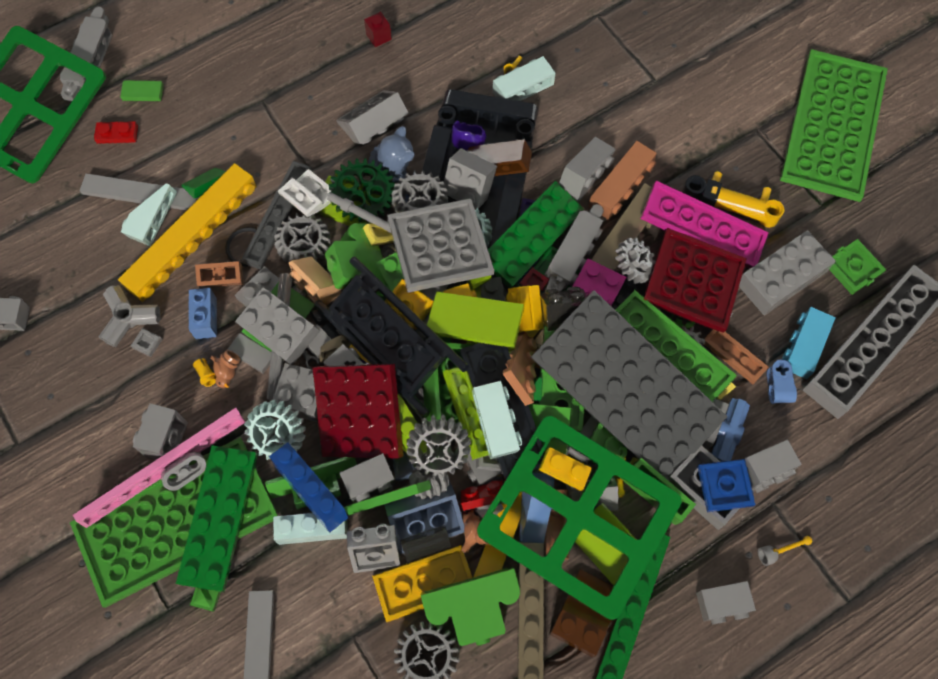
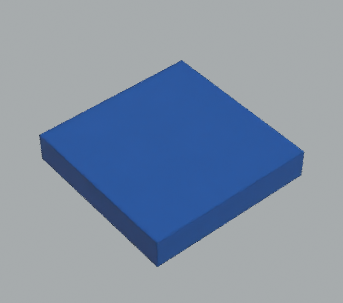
[697,459,755,512]

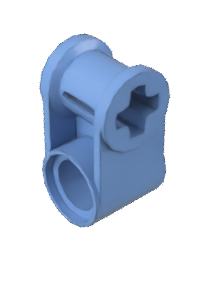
[766,360,797,404]

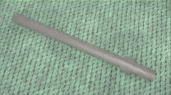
[327,192,391,233]

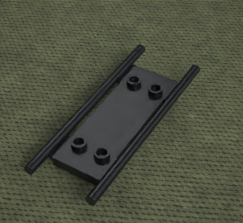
[314,256,469,418]

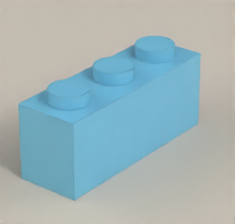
[782,307,836,379]

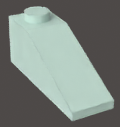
[121,184,177,247]

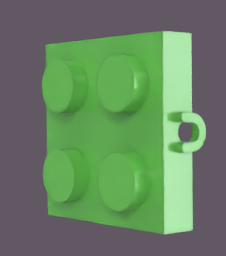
[830,239,886,295]

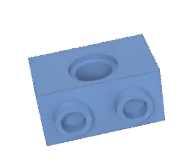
[189,288,217,339]

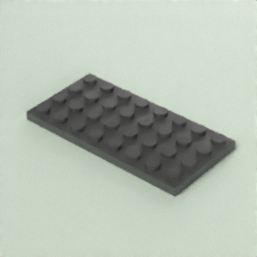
[530,290,728,481]

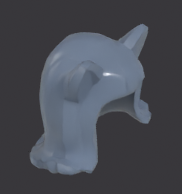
[368,126,415,183]

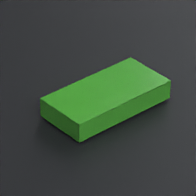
[120,80,164,101]

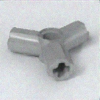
[99,285,161,347]

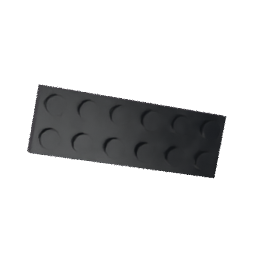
[459,343,545,481]

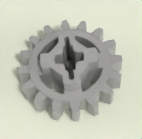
[615,237,655,284]

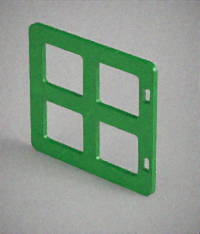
[0,26,106,184]
[477,416,682,620]

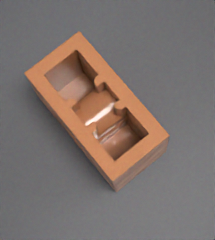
[195,261,244,288]

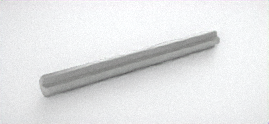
[267,273,292,401]

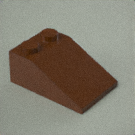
[550,569,613,657]

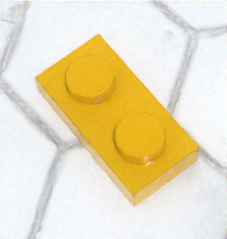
[539,447,592,491]

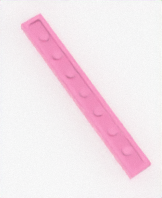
[73,408,246,528]

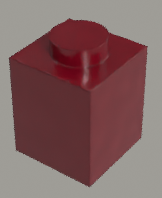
[364,11,392,48]

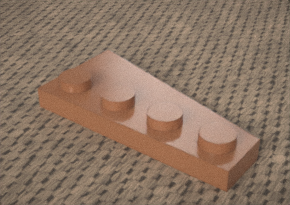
[502,331,537,406]

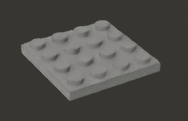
[387,199,494,293]

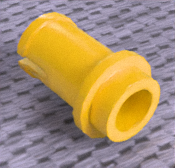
[193,358,216,387]

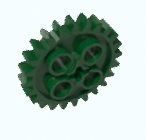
[329,158,395,223]

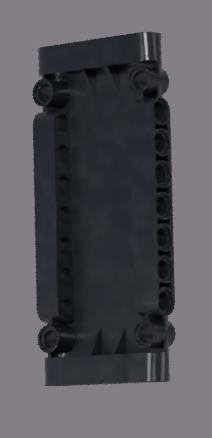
[422,90,539,289]

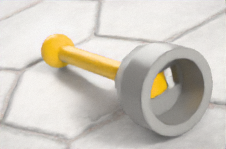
[758,536,812,566]

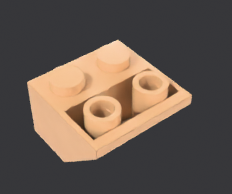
[288,256,342,306]

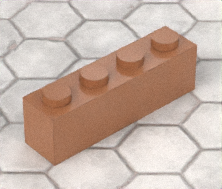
[589,141,657,220]

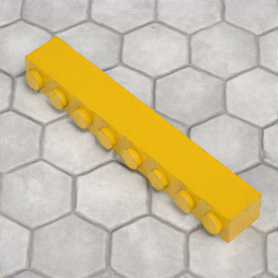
[118,163,257,303]

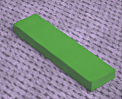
[344,480,432,515]

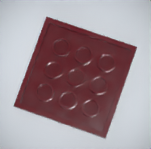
[643,228,747,333]
[313,364,404,458]

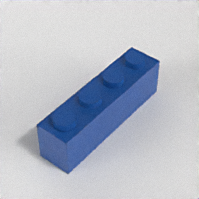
[269,442,348,533]

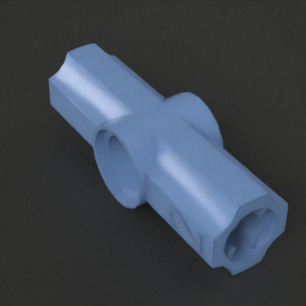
[711,398,750,462]

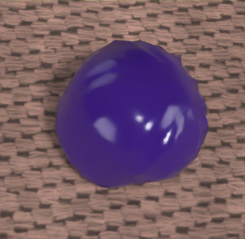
[452,121,486,152]

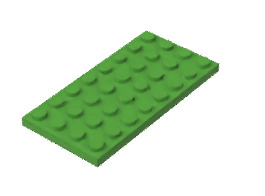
[780,49,888,202]
[70,437,278,608]

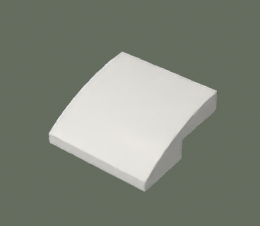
[278,169,331,217]

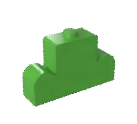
[325,223,390,300]
[420,567,520,646]

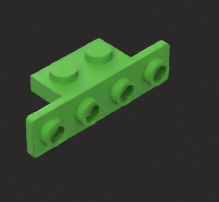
[265,457,357,509]

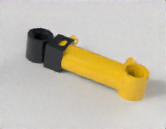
[682,171,784,228]

